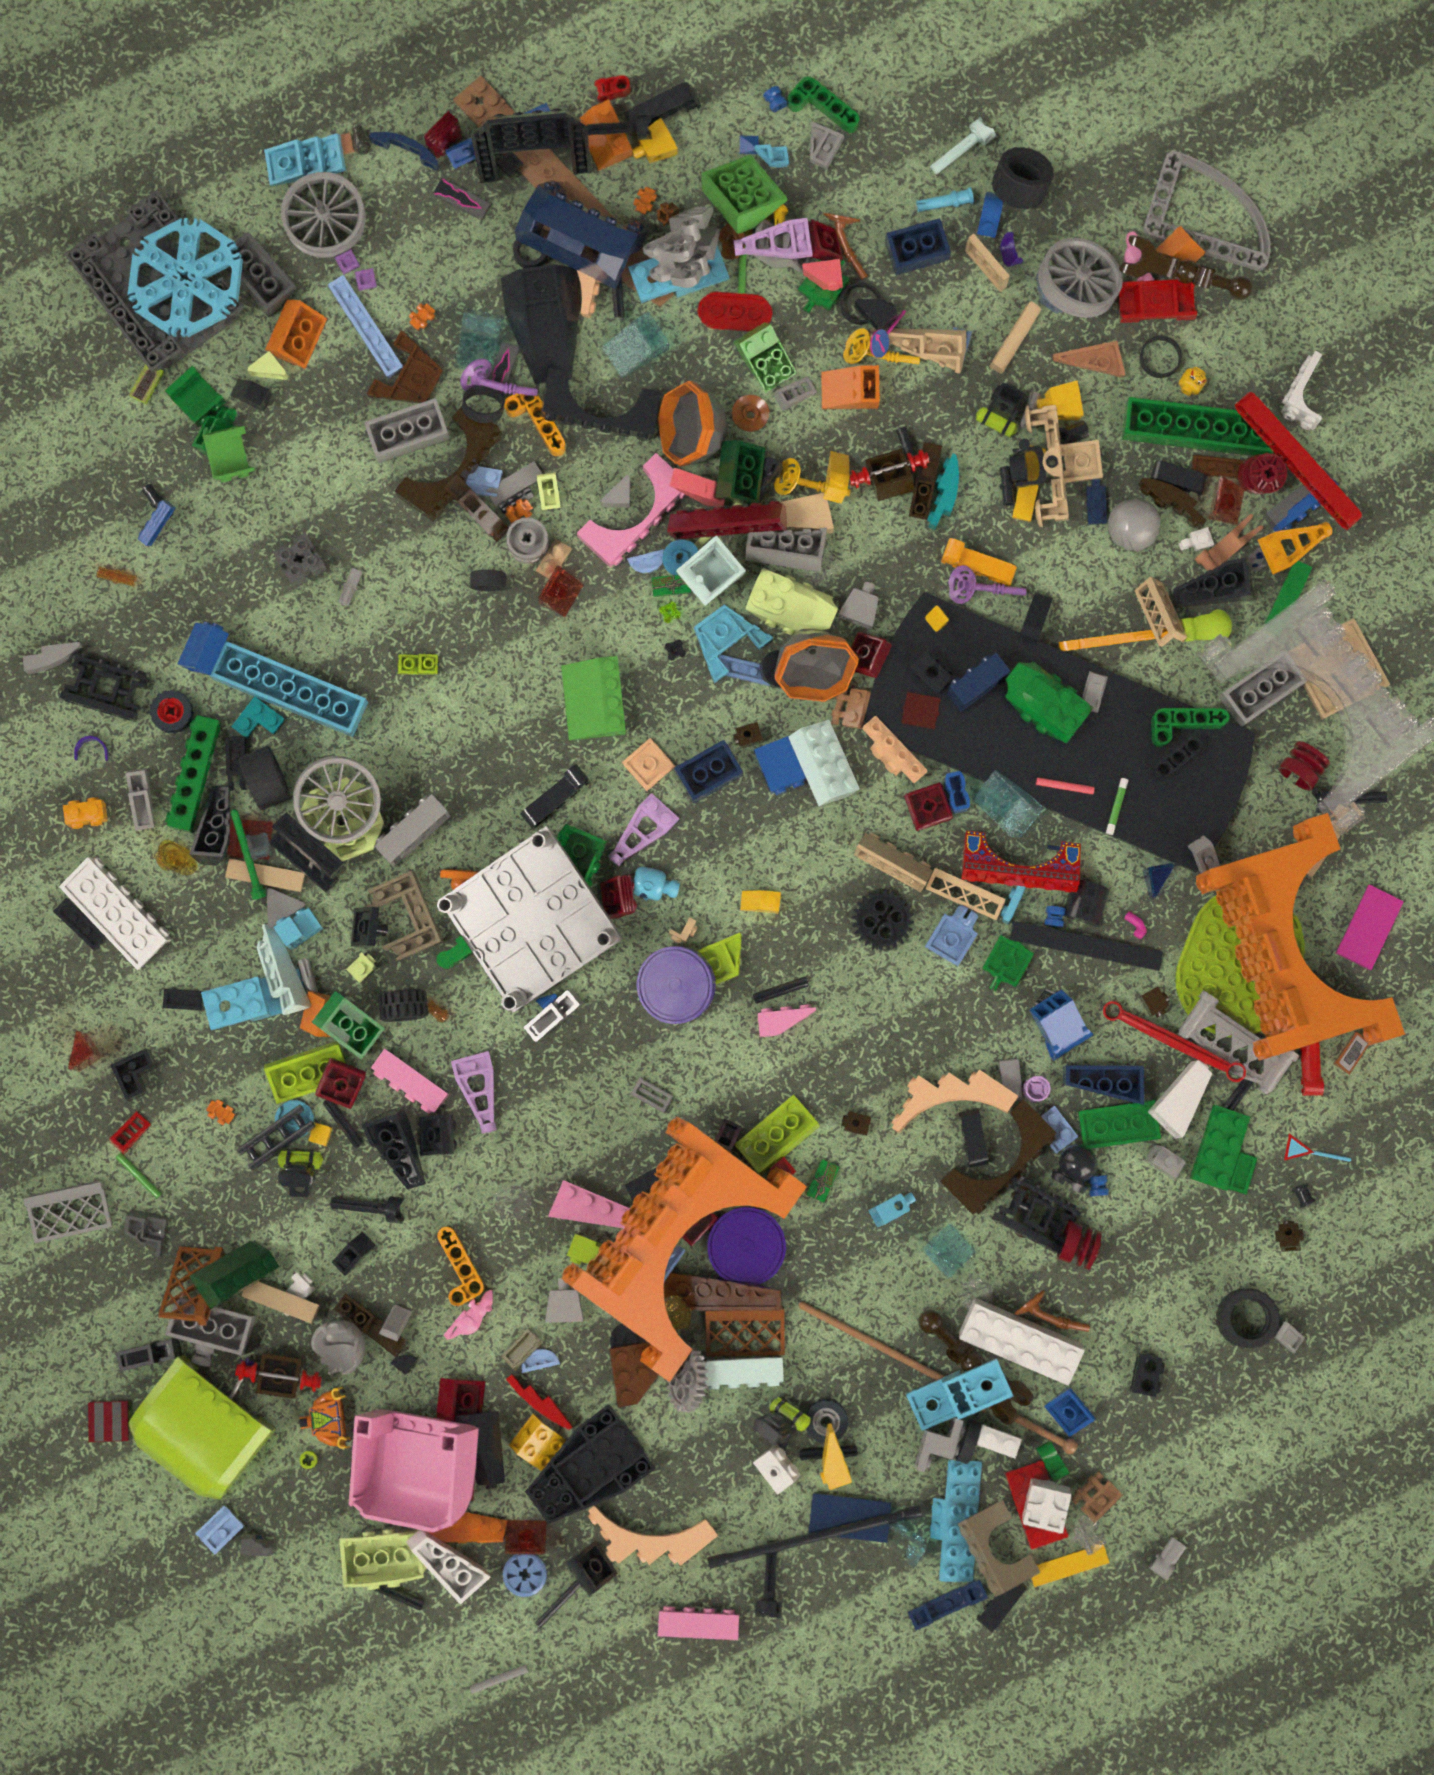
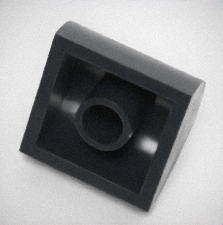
[1063,880,1110,928]
[419,1114,457,1156]
[566,1540,618,1596]

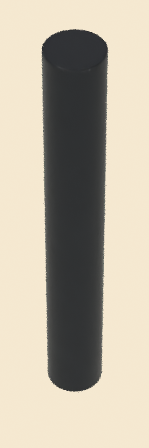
[535,1579,581,1628]

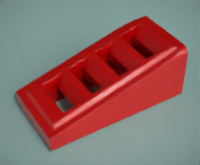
[109,1111,151,1155]

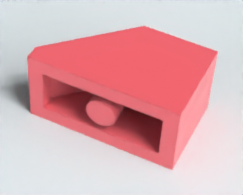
[802,259,843,291]

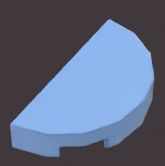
[627,549,664,573]
[522,1349,560,1373]

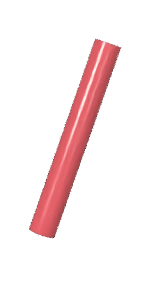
[1036,777,1094,794]

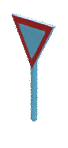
[1284,1133,1351,1162]

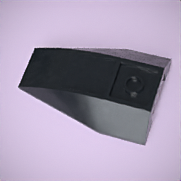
[500,264,580,384]
[525,1404,656,1524]

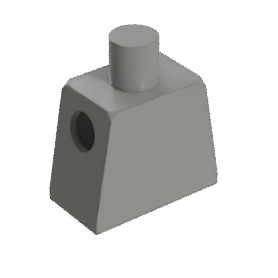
[838,582,879,630]
[1144,1145,1186,1181]
[545,1278,584,1323]

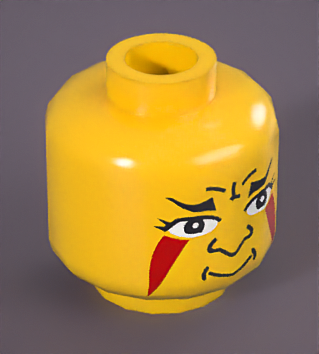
[1179,367,1207,396]

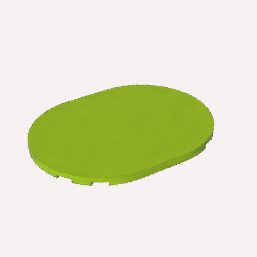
[1175,896,1305,1038]

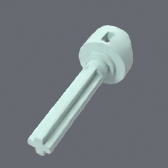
[930,117,996,174]

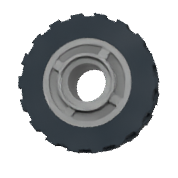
[806,1399,848,1444]

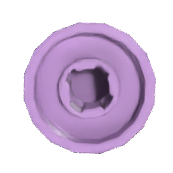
[1022,1076,1051,1102]

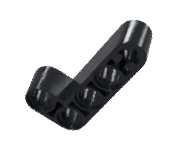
[624,82,701,127]
[520,764,590,829]

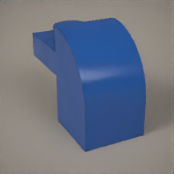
[977,192,1003,238]

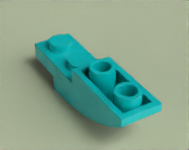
[927,453,959,530]

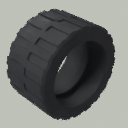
[992,147,1054,209]
[239,745,291,810]
[1216,1288,1280,1349]

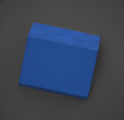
[1044,1387,1096,1437]

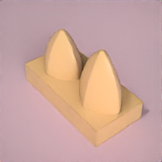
[536,539,572,581]

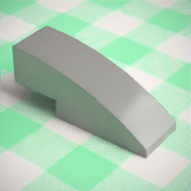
[23,642,83,674]
[125,768,155,831]
[524,988,584,1042]

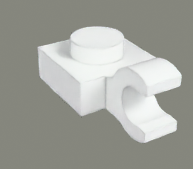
[1179,527,1214,552]

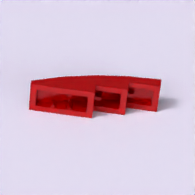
[506,1374,573,1430]

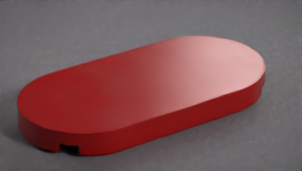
[698,292,772,332]

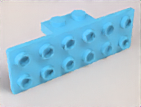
[930,1460,982,1582]

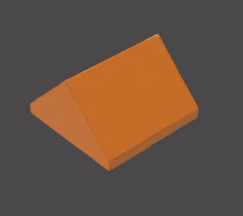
[1155,225,1206,263]
[300,991,331,1037]

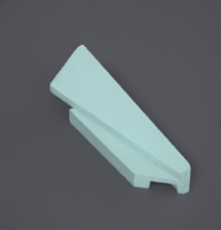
[257,924,311,1015]

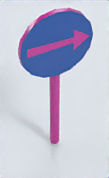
[870,310,906,358]

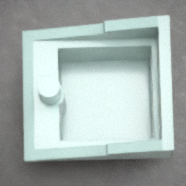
[676,535,746,606]

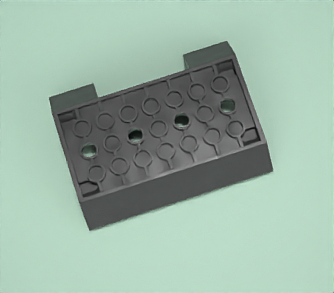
[65,189,244,372]

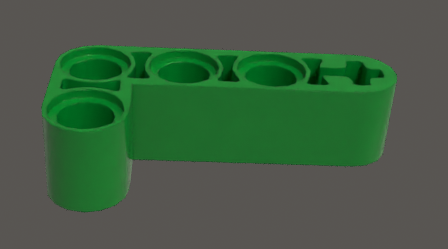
[788,76,860,133]
[1151,708,1229,748]

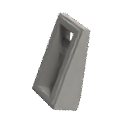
[774,376,817,411]

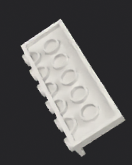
[59,857,172,970]

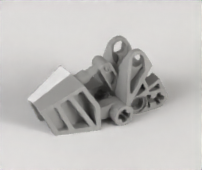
[643,206,720,288]

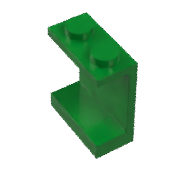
[165,365,226,427]

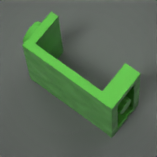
[202,426,255,482]

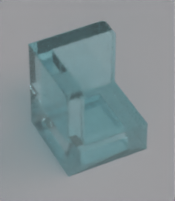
[246,833,273,860]

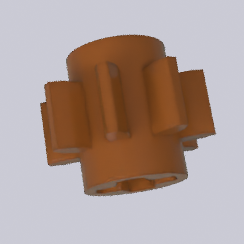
[656,202,679,226]

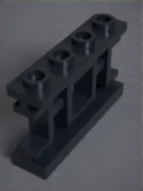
[59,654,150,722]
[270,812,344,892]
[991,1176,1081,1254]

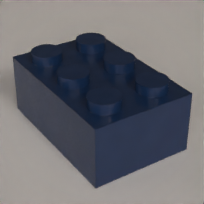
[885,218,951,275]
[947,653,1010,712]
[674,740,743,804]

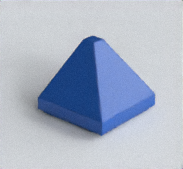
[740,136,759,154]
[536,993,558,1010]

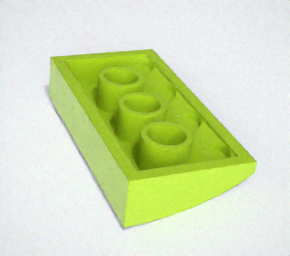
[264,1041,346,1104]
[734,1094,820,1176]

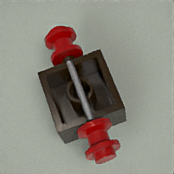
[849,449,930,501]
[235,1352,322,1399]

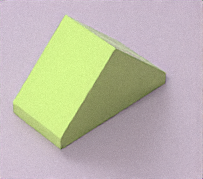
[248,351,288,380]
[537,473,561,510]

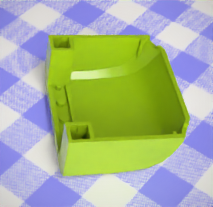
[128,1355,277,1500]

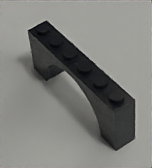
[540,368,661,441]

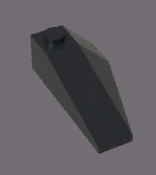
[1173,558,1254,608]
[189,786,230,866]
[361,1106,426,1190]

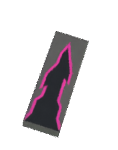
[432,178,491,221]
[485,342,520,398]

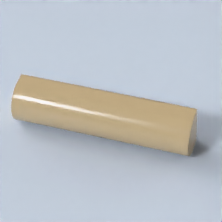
[990,301,1041,373]

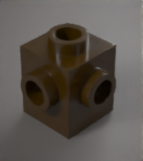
[1275,1221,1304,1252]

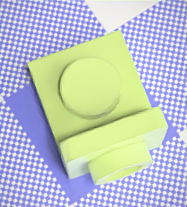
[346,952,377,983]

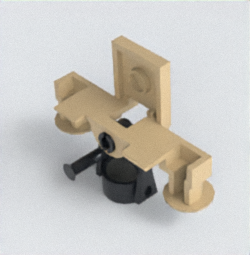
[1009,405,1103,527]

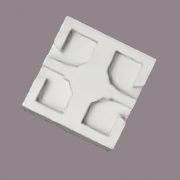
[1022,1478,1071,1534]

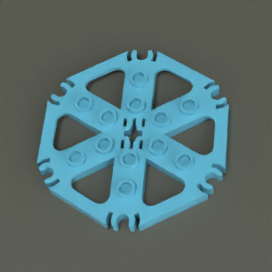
[128,218,243,337]

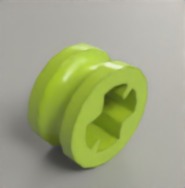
[299,1451,318,1469]

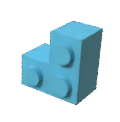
[273,908,324,950]

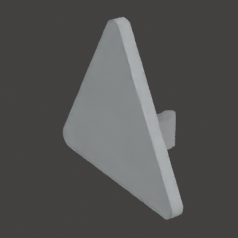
[267,888,305,928]

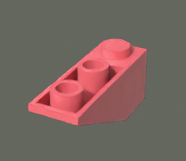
[670,468,725,506]

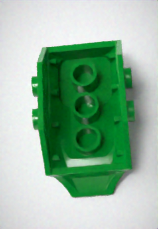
[1005,661,1094,743]
[556,824,607,888]

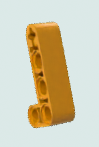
[504,387,566,456]
[941,538,1017,586]
[437,1227,485,1306]

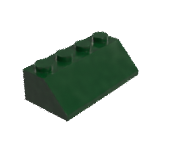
[189,1241,280,1310]

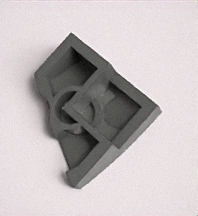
[124,1210,169,1257]

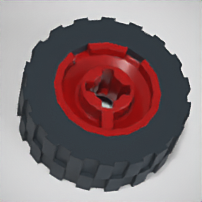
[149,690,194,734]

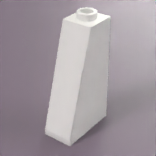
[1148,1060,1212,1139]

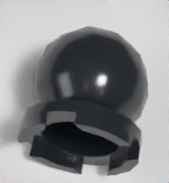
[1050,1144,1098,1194]

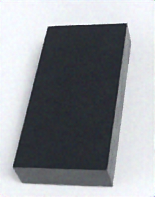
[162,989,203,1011]

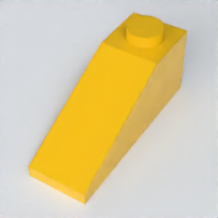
[823,451,850,504]
[820,1423,852,1490]

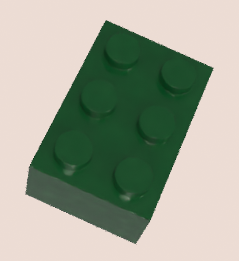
[715,440,766,505]

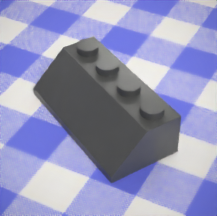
[226,232,296,317]

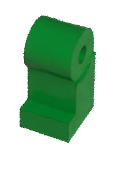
[436,935,473,969]
[1036,1441,1070,1482]

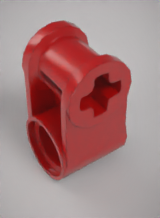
[594,75,631,103]

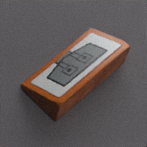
[1333,1031,1369,1075]

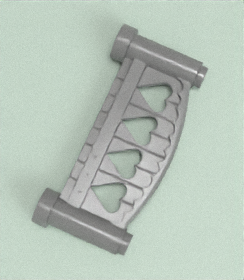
[1178,991,1299,1095]

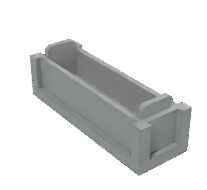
[1188,835,1220,893]

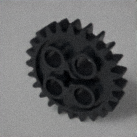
[851,889,914,952]

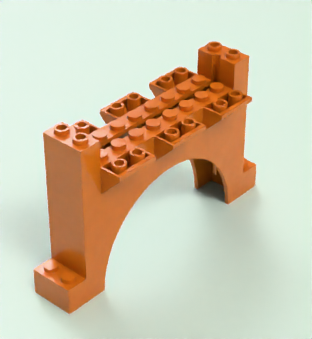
[1196,813,1405,1061]
[561,1117,807,1382]

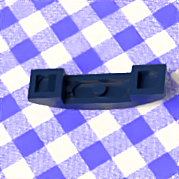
[369,132,440,171]
[907,1579,988,1631]

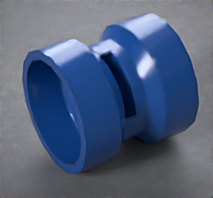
[763,86,788,113]
[1044,906,1066,928]
[1088,1175,1109,1197]

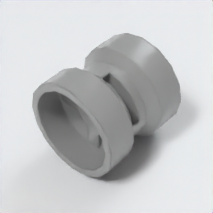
[191,1344,215,1367]

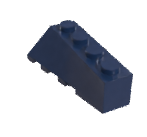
[1063,1065,1144,1105]

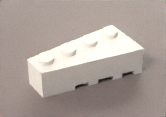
[406,1530,490,1604]

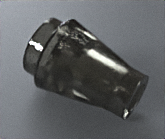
[352,125,372,155]

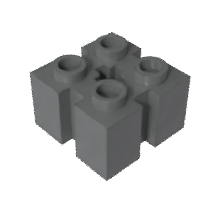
[273,533,327,589]

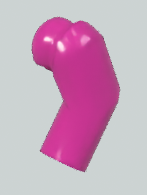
[1124,911,1147,939]

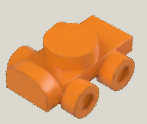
[633,186,658,215]
[409,303,435,331]
[504,499,533,523]
[206,1099,236,1125]

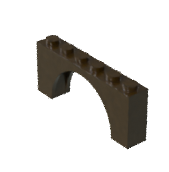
[394,406,502,522]
[940,1099,1057,1215]

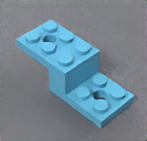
[628,246,729,303]
[201,968,305,1030]
[906,1358,1013,1431]

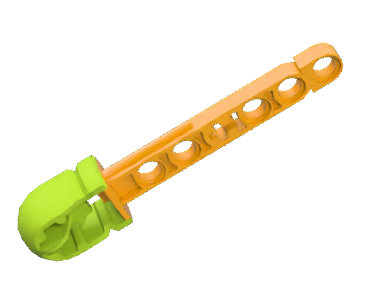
[1059,609,1232,651]

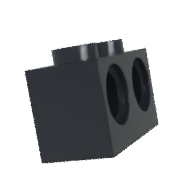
[1130,1353,1165,1397]

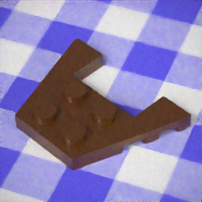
[367,330,443,404]

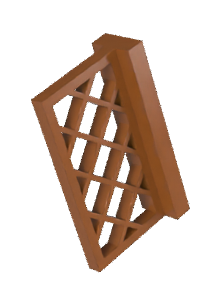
[158,1246,226,1326]
[706,1306,785,1356]

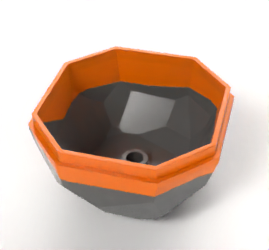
[657,381,727,466]
[775,629,859,702]

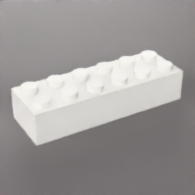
[959,1298,1085,1386]

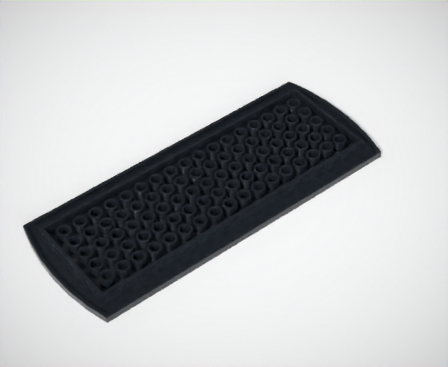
[865,592,1255,873]

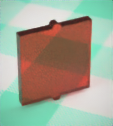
[902,692,940,729]

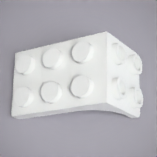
[1280,351,1322,430]

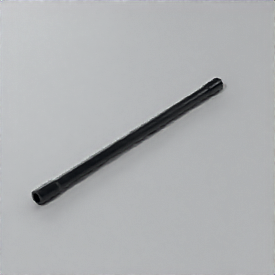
[707,1505,922,1569]

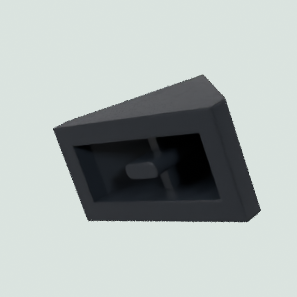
[714,1119,742,1153]

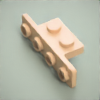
[862,716,927,783]

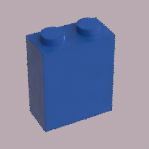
[177,622,229,675]
[754,735,807,796]

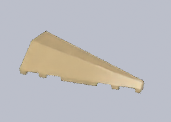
[870,328,966,373]

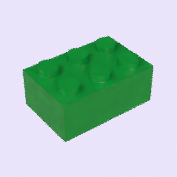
[312,991,385,1060]

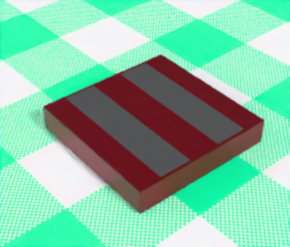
[88,1401,129,1442]

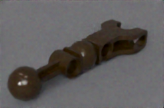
[1119,235,1253,300]
[918,1309,1034,1425]

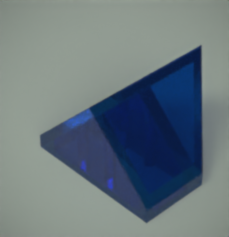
[1143,863,1175,900]

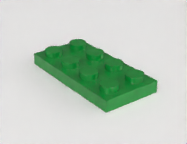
[1077,1100,1161,1149]
[1189,1105,1251,1191]

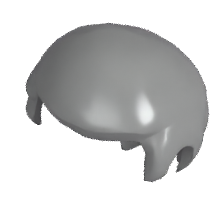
[1108,499,1160,552]
[311,1320,365,1375]

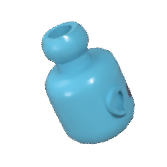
[633,866,680,901]

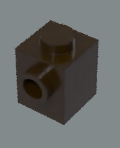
[733,722,763,749]
[1139,986,1170,1018]
[841,1111,871,1136]

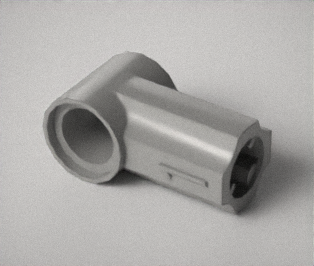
[1149,1537,1186,1580]

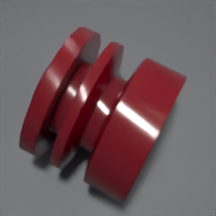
[1238,453,1287,495]
[1278,741,1330,791]
[1057,1221,1102,1270]

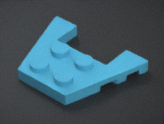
[694,605,773,683]

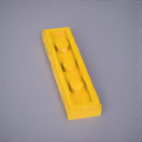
[1012,445,1046,522]
[1031,1543,1109,1587]

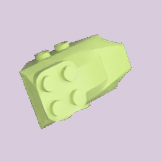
[746,568,838,635]
[339,1529,427,1590]

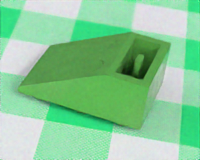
[733,322,797,393]

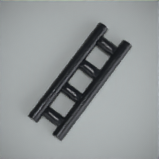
[237,1104,315,1171]

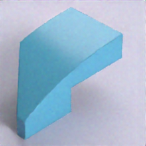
[754,144,789,167]

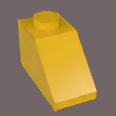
[740,890,781,914]

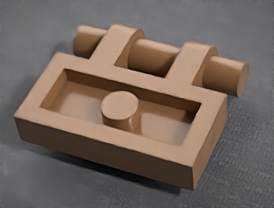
[831,688,871,729]
[1071,1472,1123,1523]

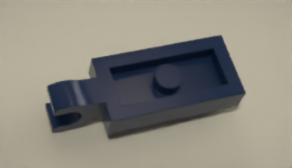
[1086,479,1107,525]

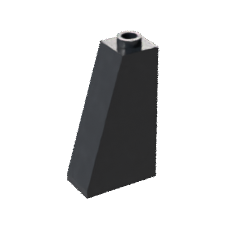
[455,1411,505,1489]

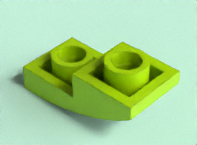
[398,654,438,675]

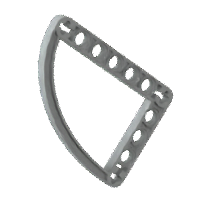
[1143,151,1270,271]

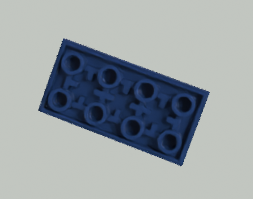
[808,1493,891,1543]

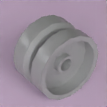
[506,518,549,564]

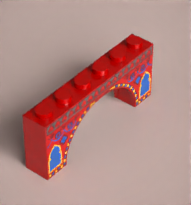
[961,831,1081,893]

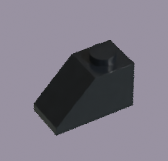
[854,299,897,330]
[230,379,272,412]
[332,1231,376,1276]

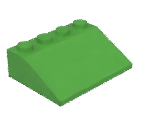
[701,154,787,234]
[561,656,626,741]

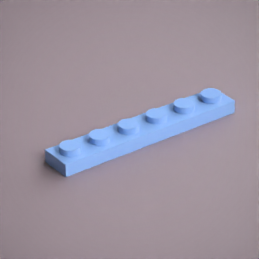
[328,275,403,378]

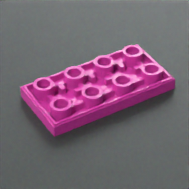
[1335,885,1404,970]

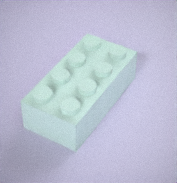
[788,720,860,806]
[703,1356,784,1389]

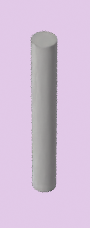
[470,1665,528,1694]

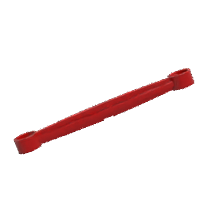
[1103,1000,1246,1082]

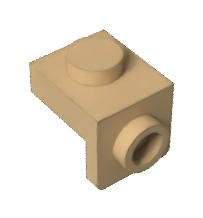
[669,917,698,944]

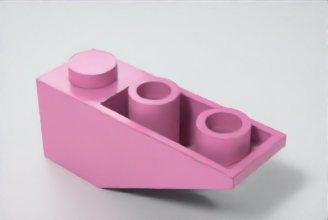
[757,1005,816,1037]

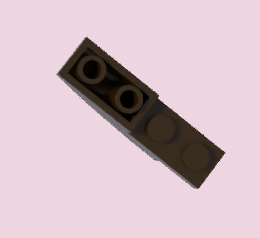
[909,442,942,520]
[443,475,509,542]
[1138,478,1207,529]
[334,1293,409,1357]

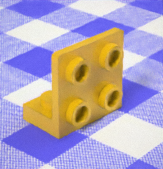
[509,1414,567,1471]

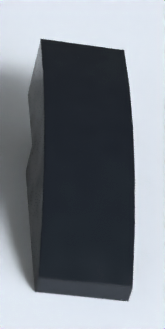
[116,1338,182,1372]

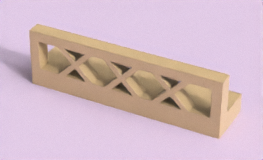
[1134,576,1187,647]
[926,868,1006,920]

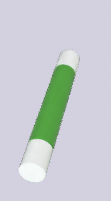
[1106,778,1129,835]

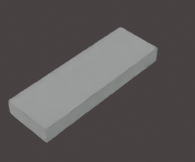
[486,462,542,507]

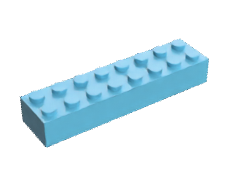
[209,641,368,737]

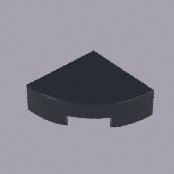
[390,1355,418,1375]

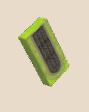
[129,365,164,404]

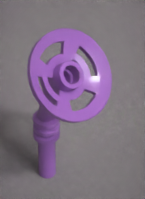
[460,358,538,396]
[948,566,1027,604]

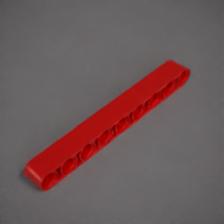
[1235,392,1362,530]

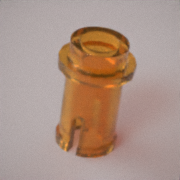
[428,1000,449,1024]

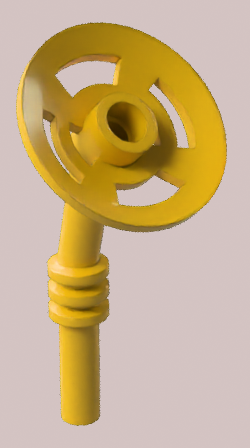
[843,328,920,364]
[774,458,851,497]

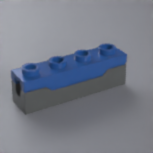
[1263,468,1339,532]

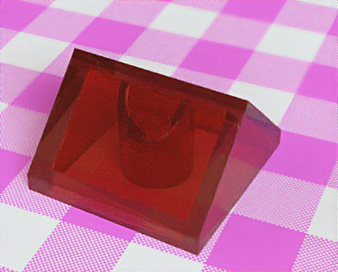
[1209,476,1244,525]
[538,565,584,617]
[68,1030,103,1072]
[505,1520,547,1554]

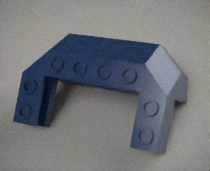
[515,180,649,289]

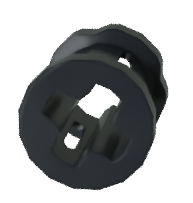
[1292,1183,1316,1208]

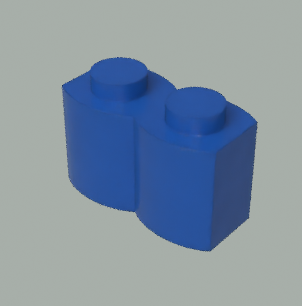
[944,771,970,814]

